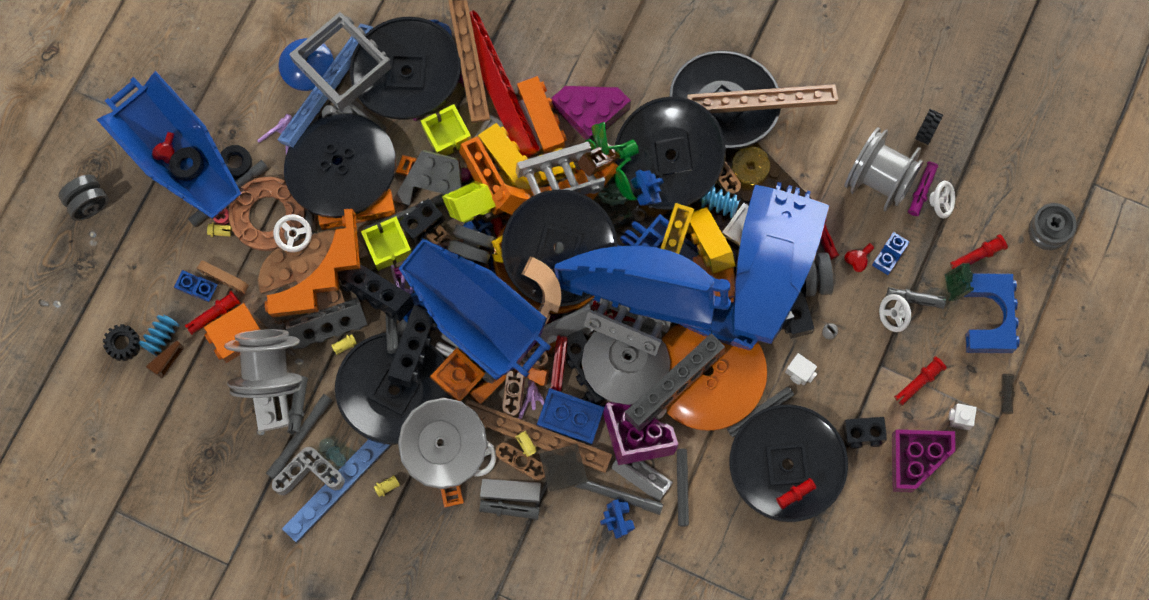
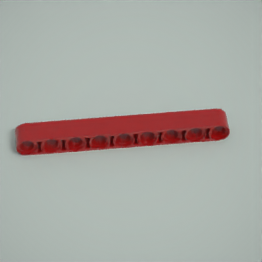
[469,10,540,158]

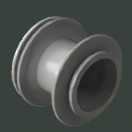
[844,127,923,211]
[224,329,302,398]

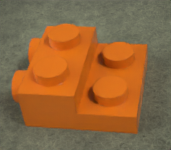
[430,348,485,401]

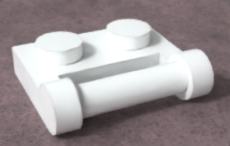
[253,395,290,432]

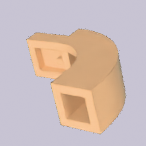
[522,256,561,325]

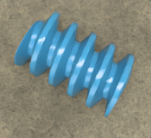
[698,187,740,218]
[139,314,180,356]

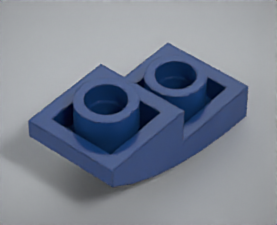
[872,232,910,275]
[174,270,218,302]

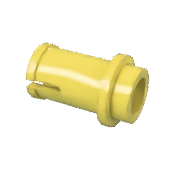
[207,222,232,237]
[332,334,357,355]
[515,431,537,457]
[374,475,400,497]

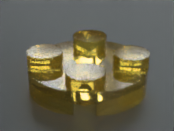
[732,147,770,186]

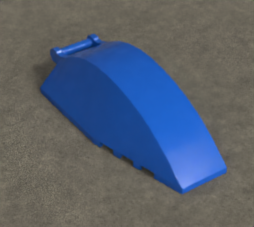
[97,71,242,219]
[398,239,551,380]
[554,246,731,330]

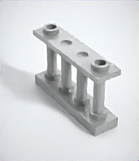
[515,142,605,195]
[584,298,672,356]

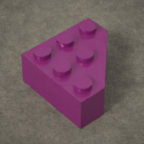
[551,86,631,141]
[603,402,678,465]
[892,430,955,493]

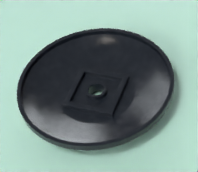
[350,17,461,120]
[669,51,781,150]
[615,97,726,210]
[284,114,396,218]
[501,189,618,306]
[335,332,452,445]
[729,405,848,522]

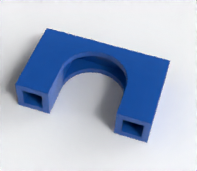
[963,274,1019,353]

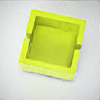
[420,104,471,156]
[442,181,496,223]
[361,217,412,271]

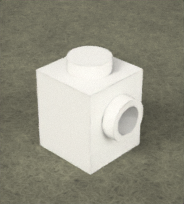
[785,353,817,385]
[948,404,977,430]

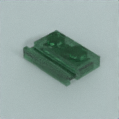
[945,263,974,301]

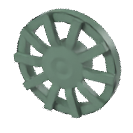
[598,177,629,206]

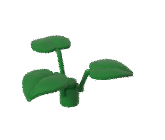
[585,122,639,200]

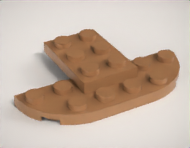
[258,230,369,314]

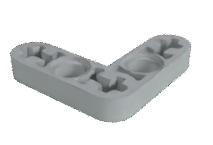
[272,447,345,495]

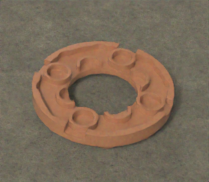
[229,177,305,251]

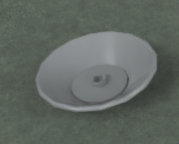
[582,321,671,405]
[398,398,487,489]

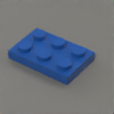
[536,388,605,445]

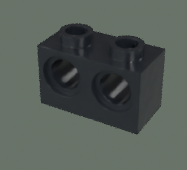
[399,198,445,244]
[843,417,887,449]

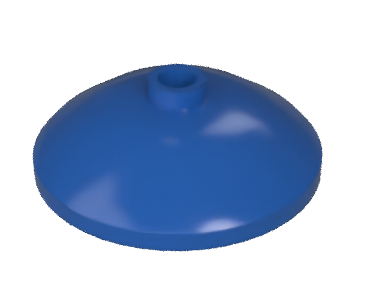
[279,38,334,91]

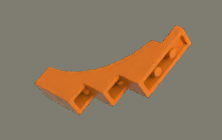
[492,155,618,215]
[265,209,360,317]

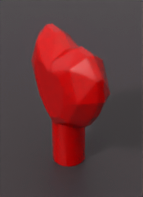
[152,132,175,164]
[844,243,874,272]

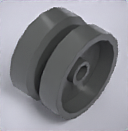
[58,174,109,221]
[1028,203,1077,251]
[447,224,496,264]
[802,252,833,297]

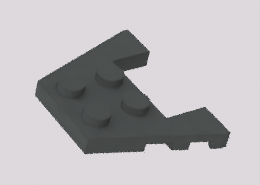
[393,150,462,215]

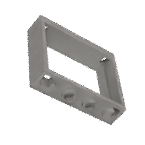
[289,12,391,111]

